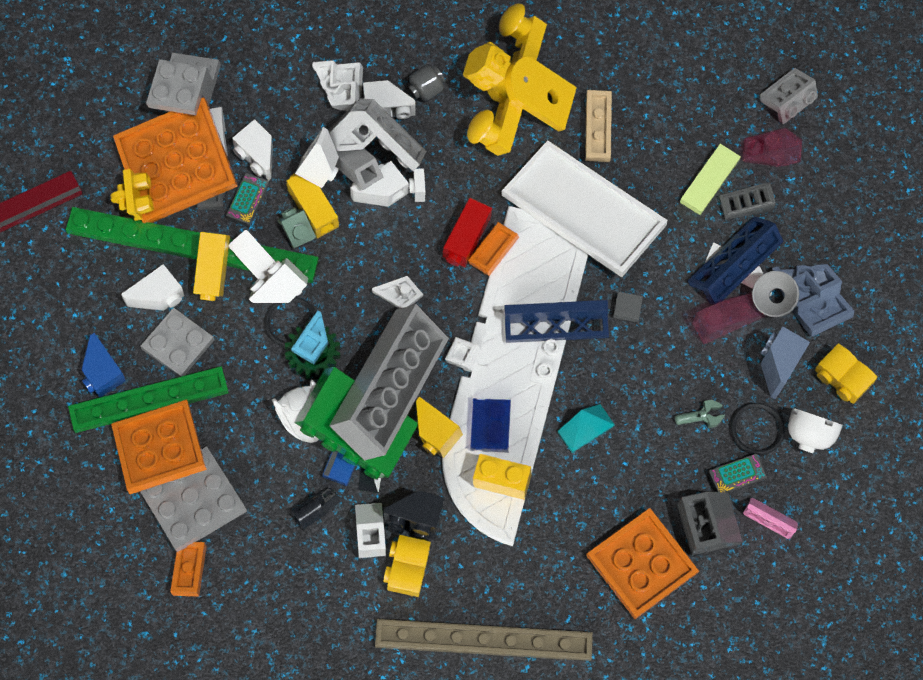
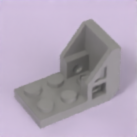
[328,99,426,171]

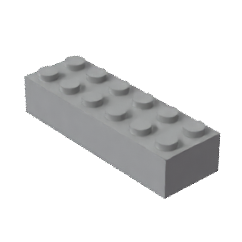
[329,304,449,460]

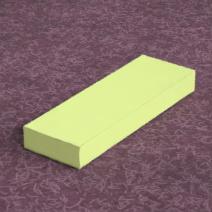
[680,144,741,215]

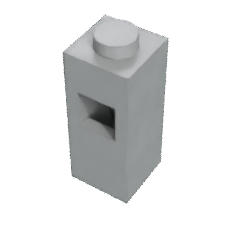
[336,149,384,190]

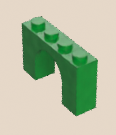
[294,367,418,480]

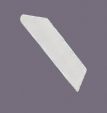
[228,230,302,296]

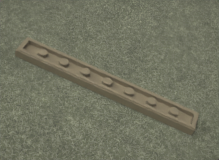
[375,619,593,661]

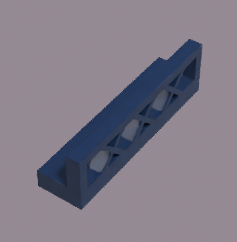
[687,216,784,307]
[504,300,609,343]

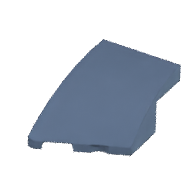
[772,264,854,337]

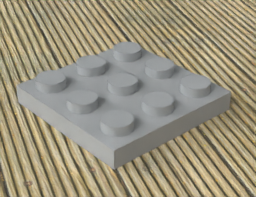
[140,446,247,552]

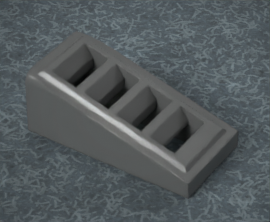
[719,183,776,220]

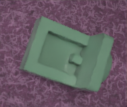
[277,207,317,248]

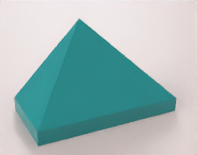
[558,404,615,453]

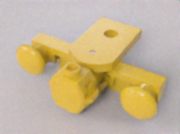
[463,3,577,156]

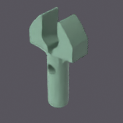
[675,400,725,428]

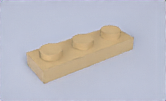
[585,90,612,162]

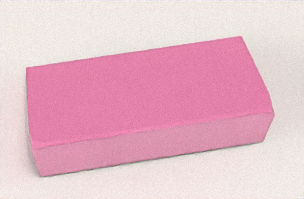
[743,498,798,539]

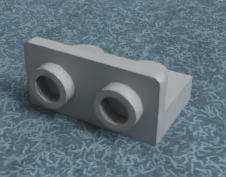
[760,68,818,124]

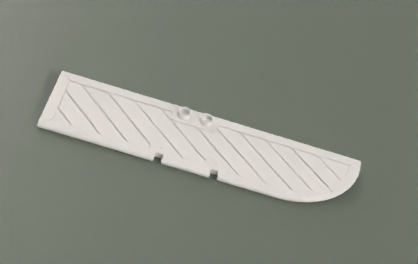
[442,206,588,546]

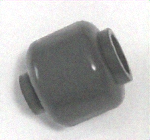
[408,65,445,101]

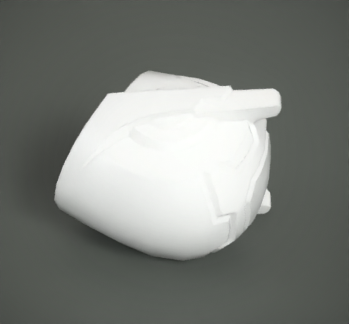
[272,380,319,443]

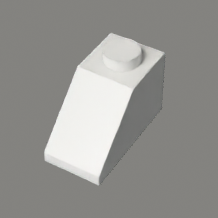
[295,127,339,188]
[121,264,184,311]

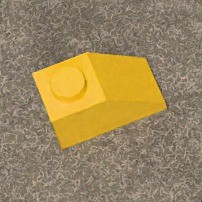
[416,397,463,458]

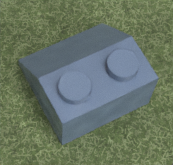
[761,327,810,399]

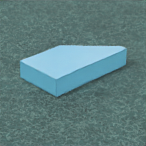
[292,310,328,364]

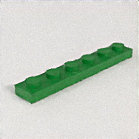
[68,366,229,433]

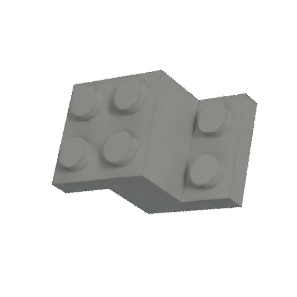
[146,53,221,115]

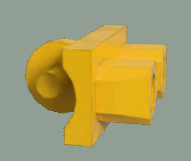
[110,169,154,221]

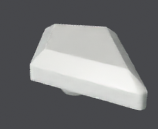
[372,276,423,309]

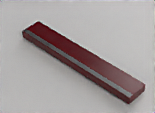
[0,171,83,233]

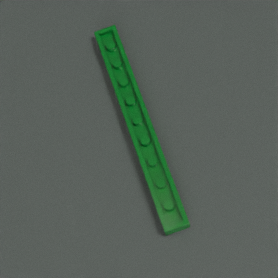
[66,207,319,283]

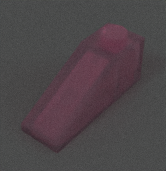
[692,293,766,344]

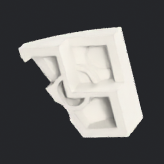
[313,61,363,111]

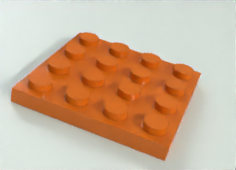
[113,97,238,223]

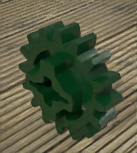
[285,323,341,379]

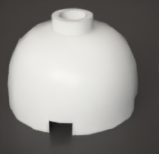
[788,408,843,453]

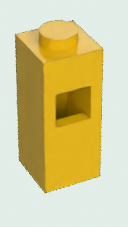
[286,173,339,238]
[193,232,230,301]

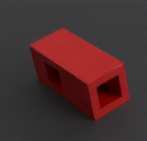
[443,198,492,267]

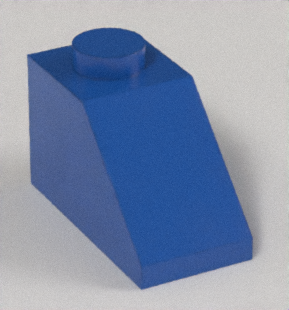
[82,333,126,398]

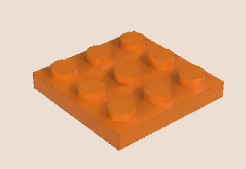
[111,400,207,494]
[586,508,699,619]

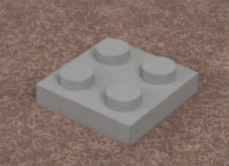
[141,308,214,377]

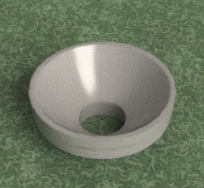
[752,271,799,318]

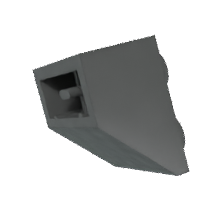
[677,492,743,556]

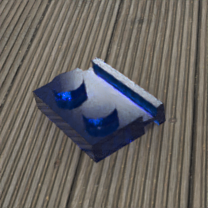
[470,398,511,453]

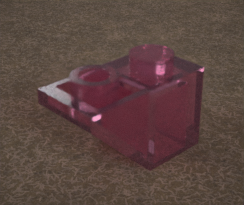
[743,128,802,167]

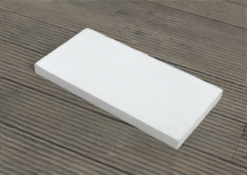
[502,140,667,277]

